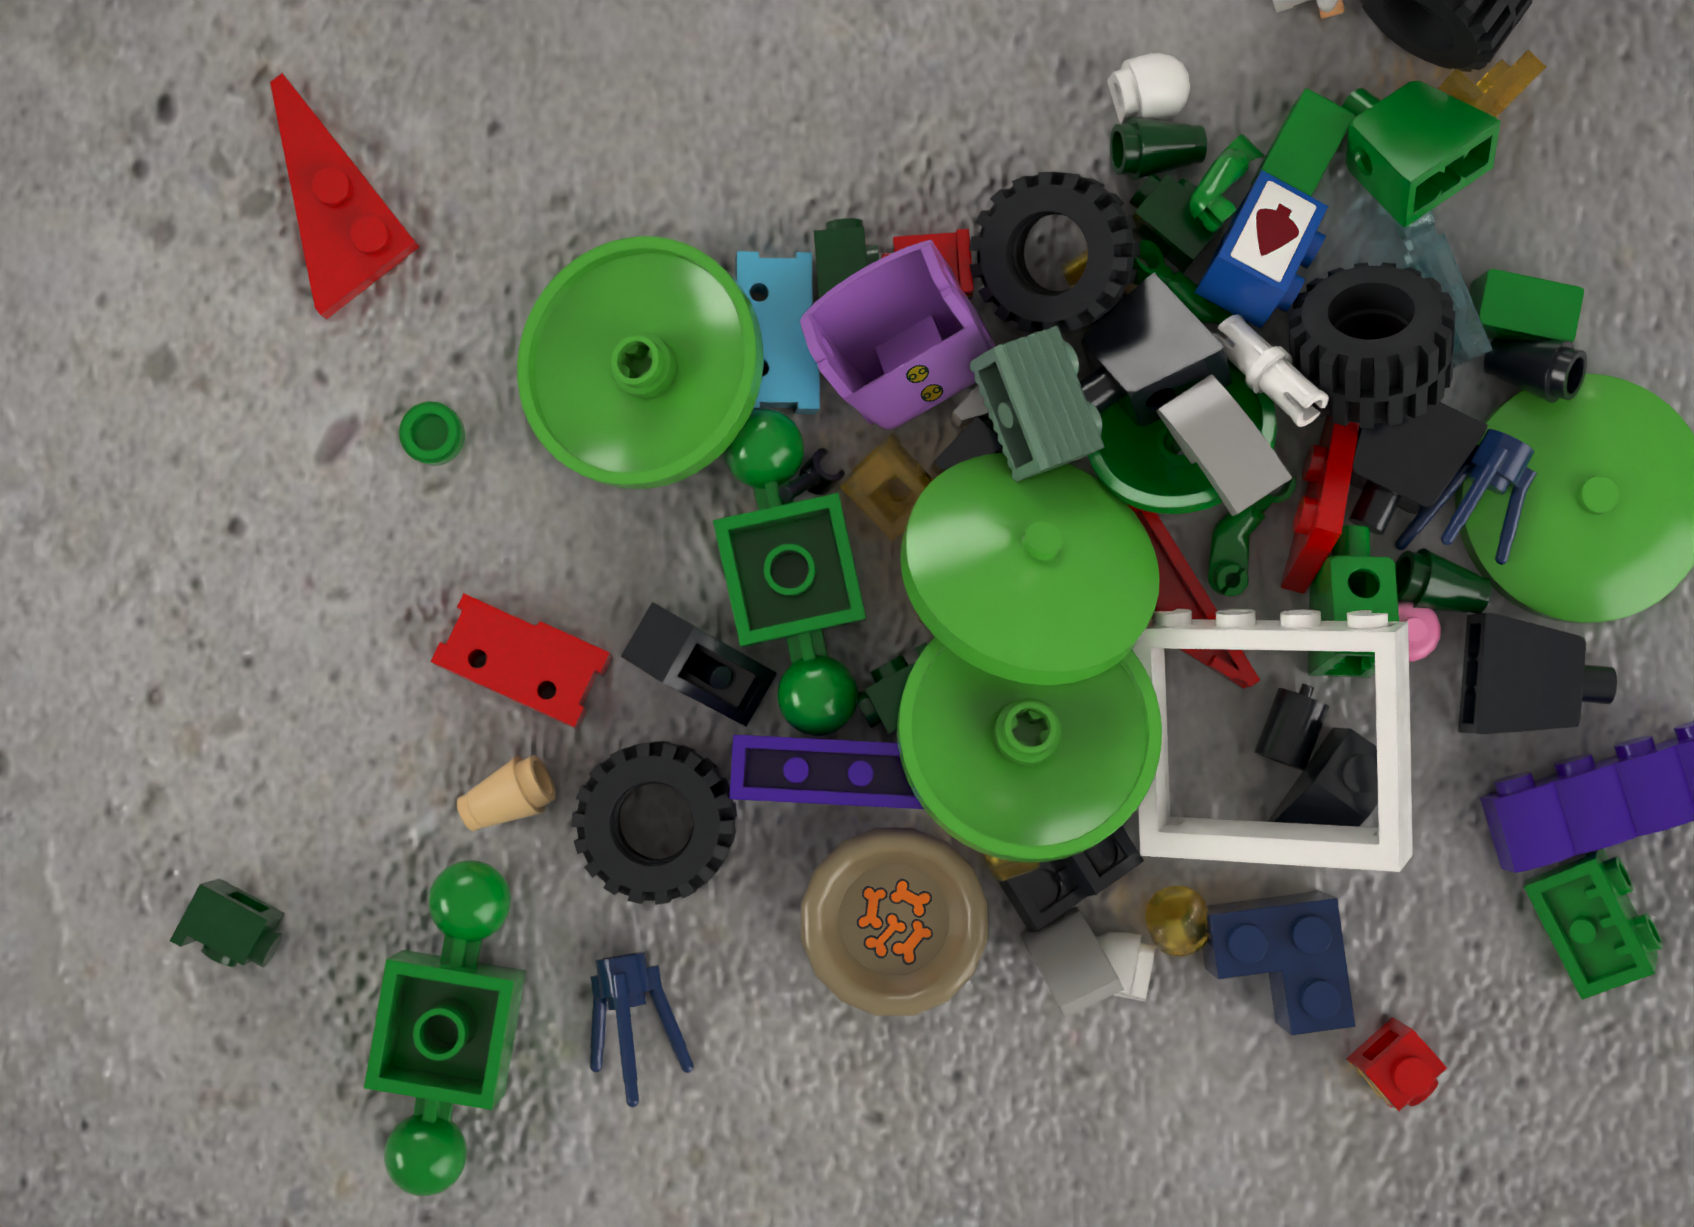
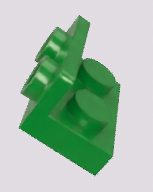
[1523,849,1663,1000]

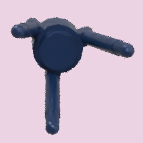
[1395,429,1537,565]
[590,952,694,1107]

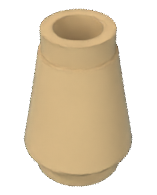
[457,755,556,832]

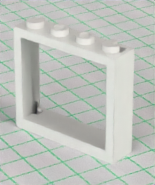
[1132,609,1413,872]

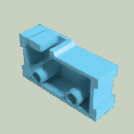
[735,251,820,415]

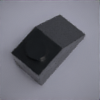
[621,602,777,727]
[1268,727,1378,827]

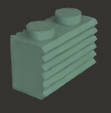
[970,326,1105,482]

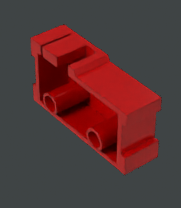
[430,593,613,730]

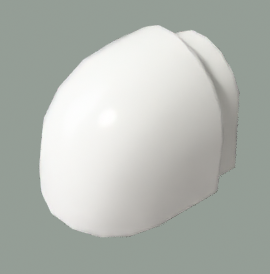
[1107,53,1190,124]
[1096,932,1156,1002]

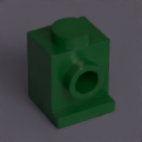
[1129,173,1229,273]
[814,218,879,299]
[857,642,928,734]
[170,878,285,967]

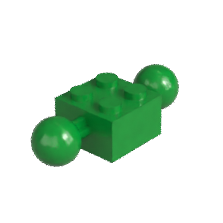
[713,409,866,736]
[364,860,526,1196]

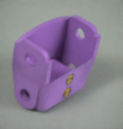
[799,240,996,430]

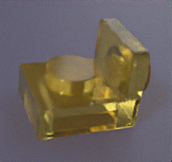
[1438,49,1547,117]

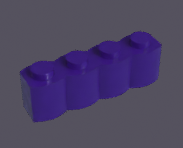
[1479,721,1694,873]

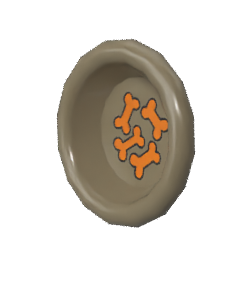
[801,828,988,1016]

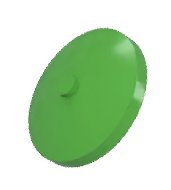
[517,236,764,489]
[1455,374,1694,623]
[901,453,1160,685]
[897,637,1162,863]

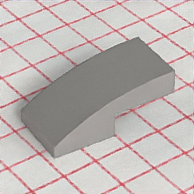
[1156,374,1292,516]
[1021,906,1124,1018]

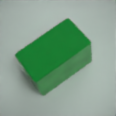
[1250,88,1356,197]
[1462,269,1584,342]

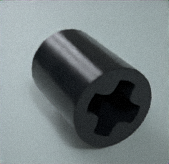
[1254,683,1330,771]

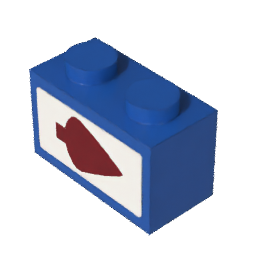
[1194,170,1328,329]

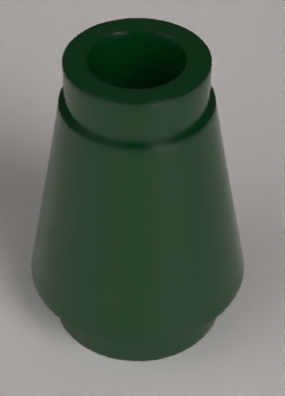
[1110,117,1207,180]
[1395,548,1492,614]

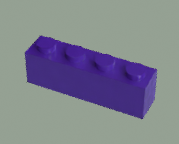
[730,734,924,809]

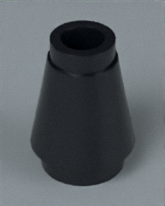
[1484,337,1587,403]

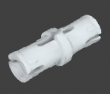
[1213,314,1329,427]

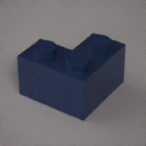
[1197,891,1356,1035]

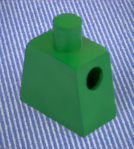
[1341,81,1501,228]
[1308,525,1399,678]

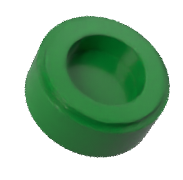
[399,401,465,466]

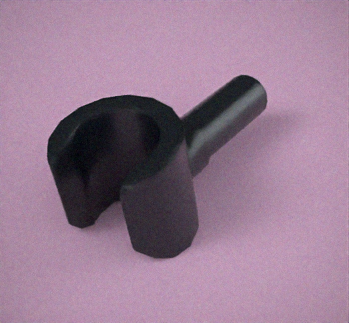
[779,448,845,502]

